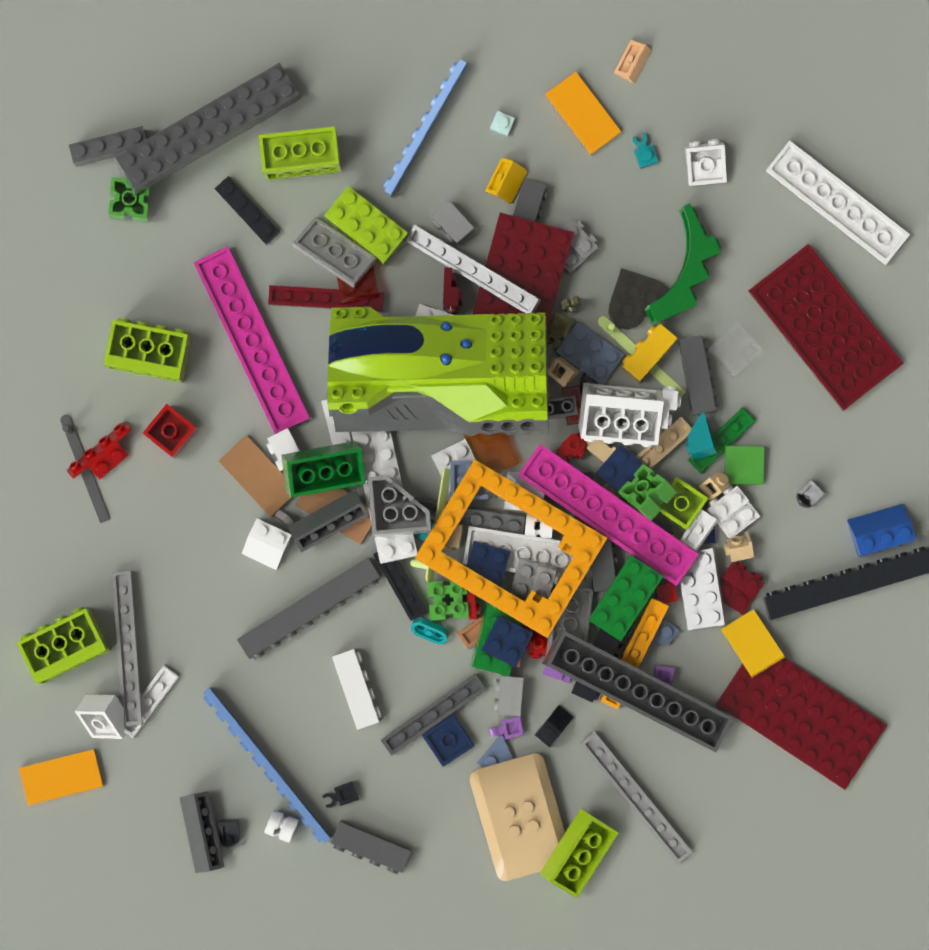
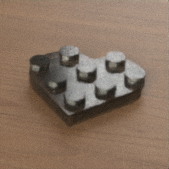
[608,268,669,330]

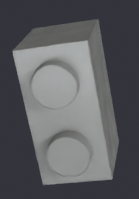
[431,200,474,245]
[494,676,524,716]

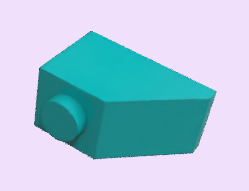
[686,413,717,460]

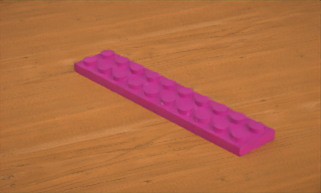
[194,247,310,434]
[518,444,699,586]

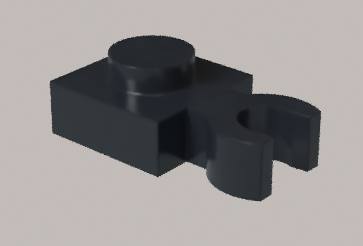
[322,781,359,808]

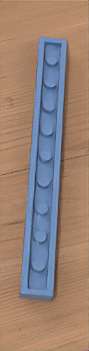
[203,688,331,844]

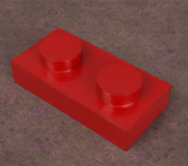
[467,591,480,620]

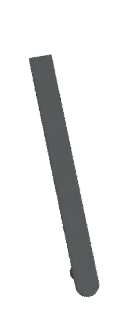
[60,415,110,523]

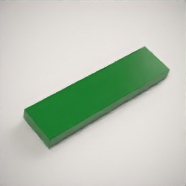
[687,407,756,474]

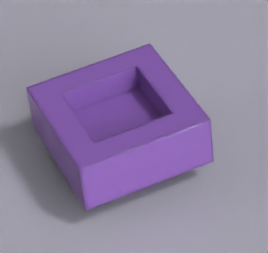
[653,664,675,686]

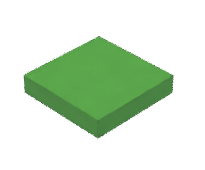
[724,445,764,485]

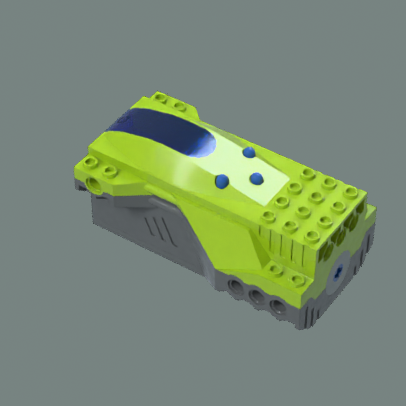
[327,307,549,436]

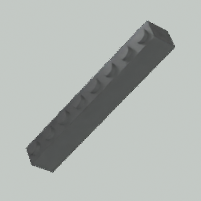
[237,557,381,660]

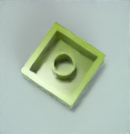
[659,476,708,531]

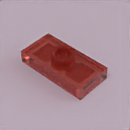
[562,385,582,426]

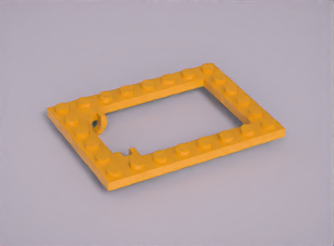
[415,459,607,638]

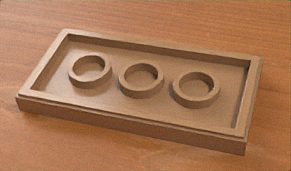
[219,435,291,517]
[295,489,372,545]

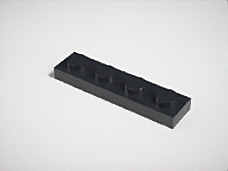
[214,176,280,245]
[373,552,427,621]

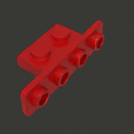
[67,421,132,480]

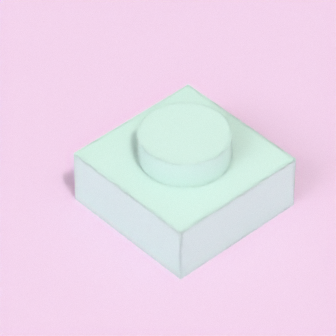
[490,111,515,137]

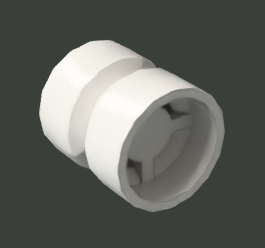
[525,514,553,539]
[264,810,299,843]

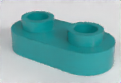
[411,617,449,645]

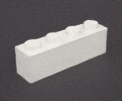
[332,649,382,730]

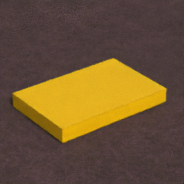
[721,609,785,677]

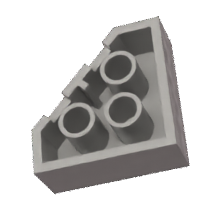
[368,476,431,537]

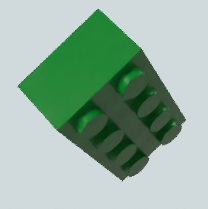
[281,441,365,498]
[588,555,663,641]
[470,600,525,677]

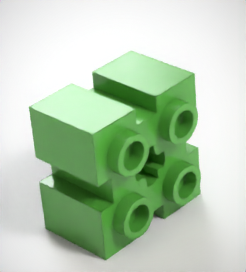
[108,177,150,222]
[618,464,677,521]
[427,580,469,621]

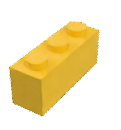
[622,324,677,384]

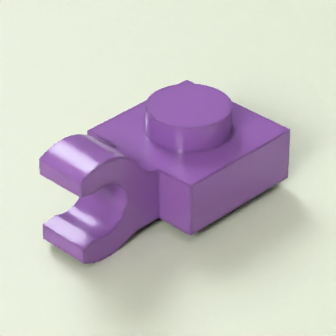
[489,716,524,740]

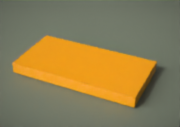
[545,72,621,155]
[19,749,104,805]

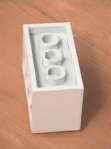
[578,383,664,447]

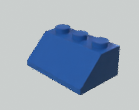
[847,504,916,557]

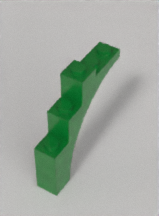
[645,203,721,326]

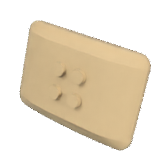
[470,753,565,881]

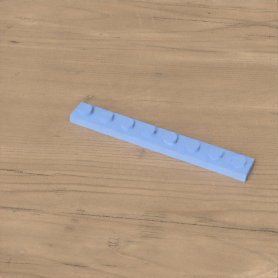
[383,59,467,197]

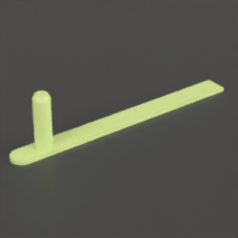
[598,316,686,397]
[410,468,451,582]

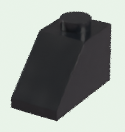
[534,705,573,748]

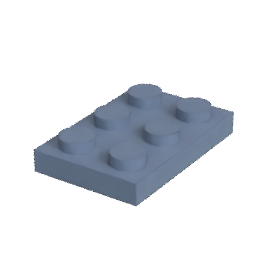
[556,322,624,385]

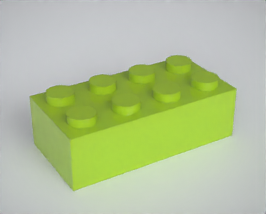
[324,186,408,266]
[539,809,619,898]

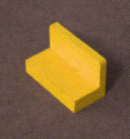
[485,157,527,204]

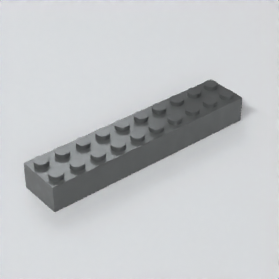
[115,63,299,195]
[542,629,734,752]

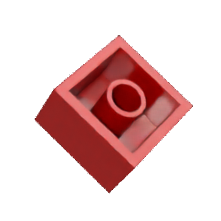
[142,403,198,459]

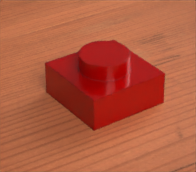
[655,583,678,604]

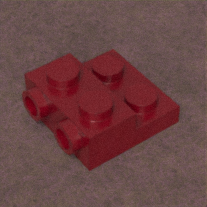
[443,267,463,314]
[720,561,765,615]

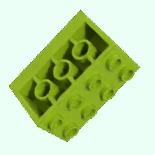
[258,126,342,180]
[103,318,192,383]
[16,607,111,685]

